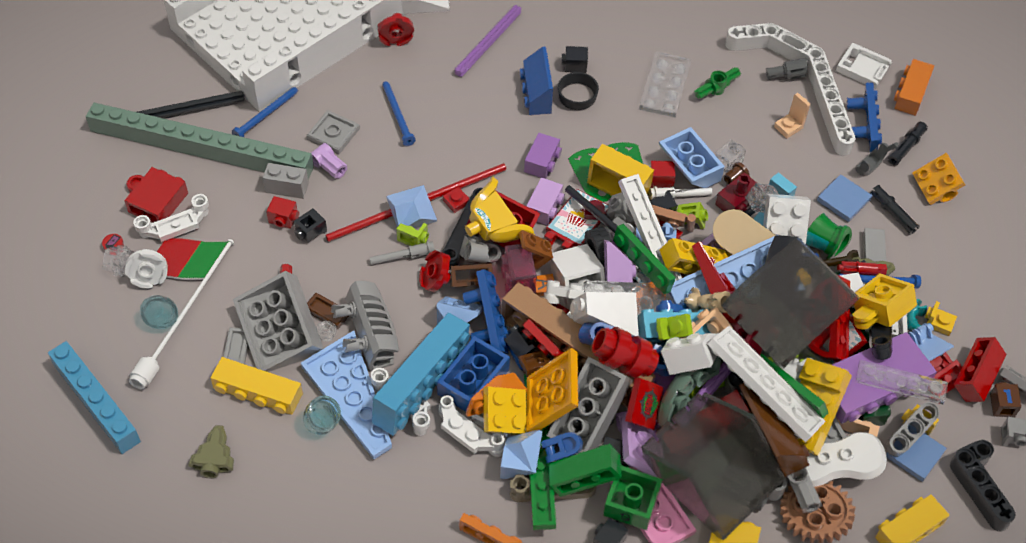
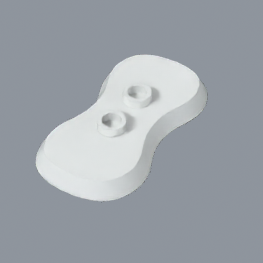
[794,432,887,487]

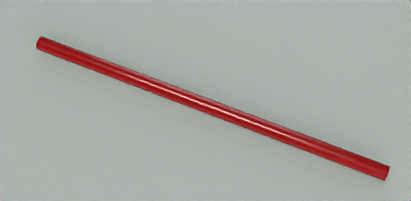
[325,163,507,242]

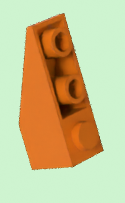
[465,372,527,417]

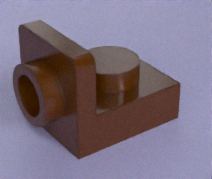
[519,350,552,377]

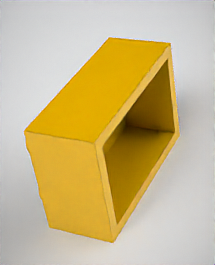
[587,144,654,196]

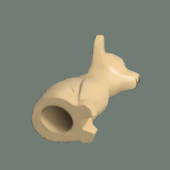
[684,287,732,313]

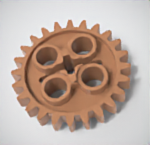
[780,480,855,543]

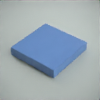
[817,174,873,222]
[886,425,947,482]

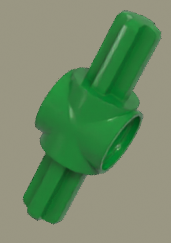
[694,67,741,99]

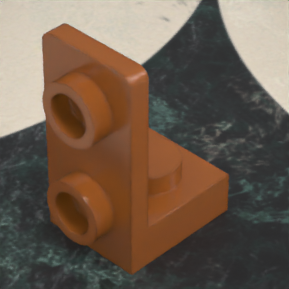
[519,230,553,270]

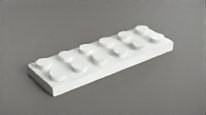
[708,326,825,442]

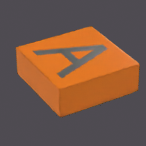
[532,274,554,297]

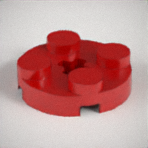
[377,13,414,46]
[419,250,450,292]

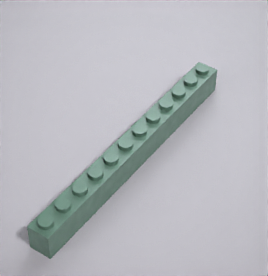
[85,102,314,180]

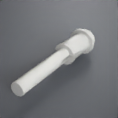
[649,186,712,200]

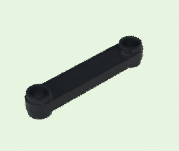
[442,187,483,266]
[871,323,893,360]

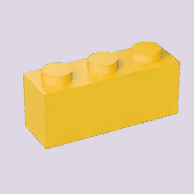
[875,494,950,543]

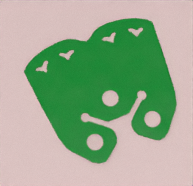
[568,142,643,202]

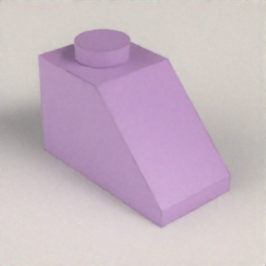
[604,240,636,284]

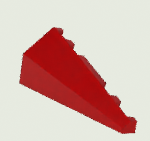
[692,241,744,323]

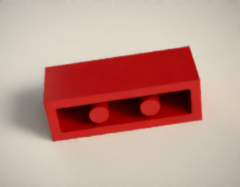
[954,337,1007,402]

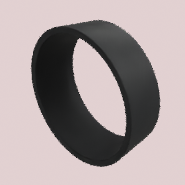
[558,72,599,110]

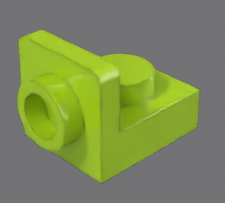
[677,202,708,229]
[397,223,429,246]
[656,314,693,340]

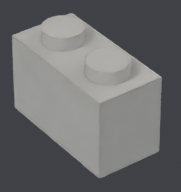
[263,163,309,199]

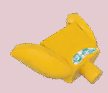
[465,176,535,243]

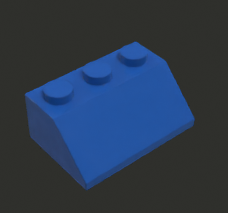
[520,46,553,115]

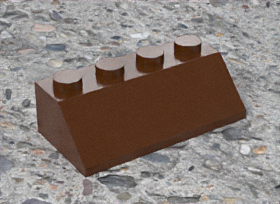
[739,383,810,477]

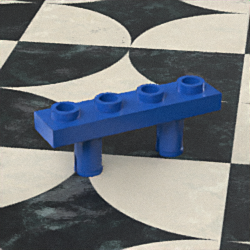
[847,83,882,153]
[463,269,508,354]

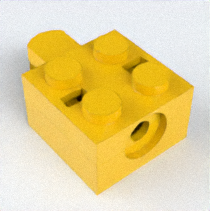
[852,274,917,329]

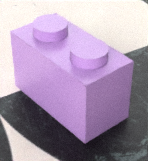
[527,177,565,226]

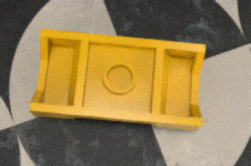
[797,358,852,456]

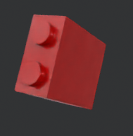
[124,167,188,223]

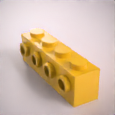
[659,238,732,275]

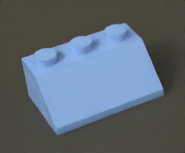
[659,127,725,188]

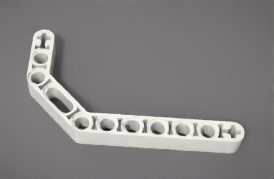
[725,23,855,156]

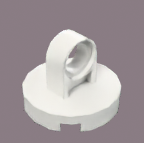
[125,249,168,288]

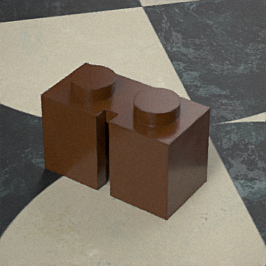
[449,264,493,287]

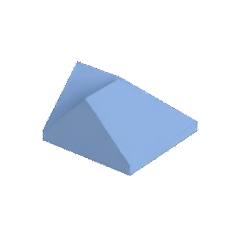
[386,185,437,228]
[437,296,484,324]
[500,430,542,479]

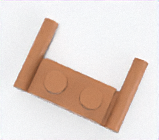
[652,205,696,232]

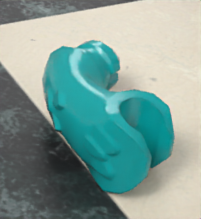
[907,299,928,331]

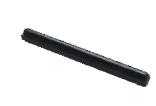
[137,91,245,118]

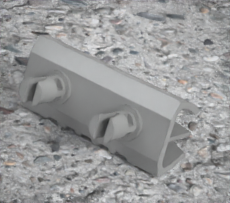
[331,281,399,371]

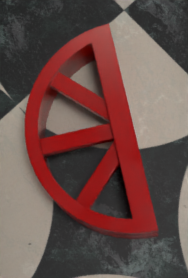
[801,275,850,362]

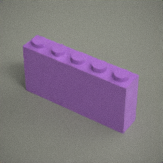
[833,332,937,424]

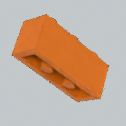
[893,59,935,116]

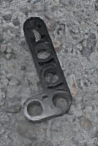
[950,440,1016,532]

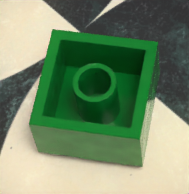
[603,466,663,530]

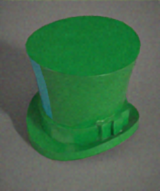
[806,213,852,259]

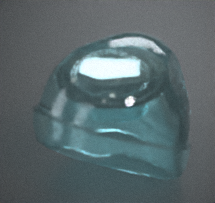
[139,295,178,329]
[303,396,341,435]

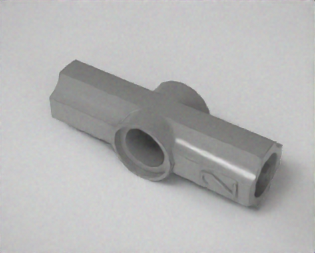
[788,468,822,513]

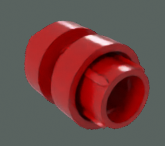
[592,327,659,378]

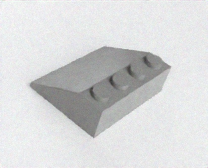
[233,271,324,372]

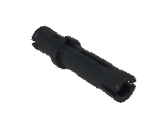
[888,121,928,166]
[870,185,920,235]

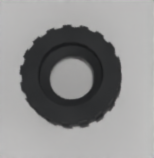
[584,226,613,272]

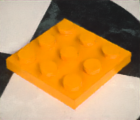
[526,348,578,432]

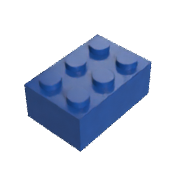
[437,336,510,412]

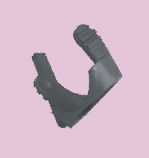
[856,142,899,176]

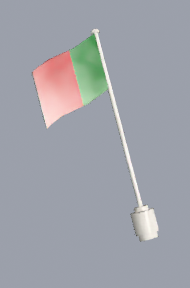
[129,238,234,389]

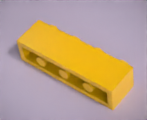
[210,357,303,415]

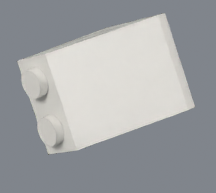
[550,244,606,310]
[570,292,639,337]

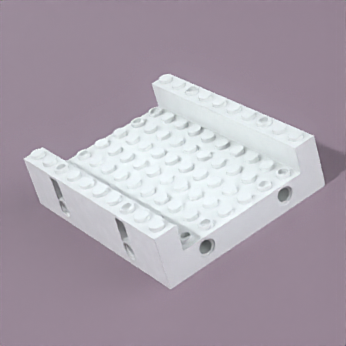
[163,0,403,112]

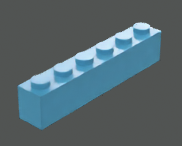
[47,341,141,454]

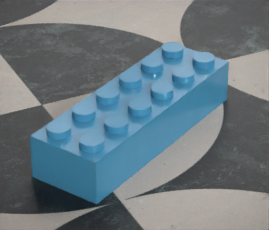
[372,312,470,436]

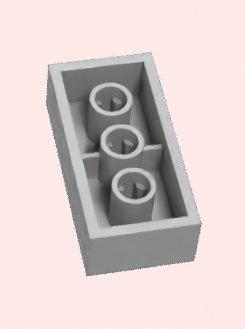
[547,357,633,453]

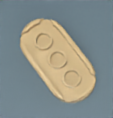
[713,209,775,255]

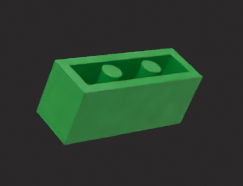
[549,444,622,497]

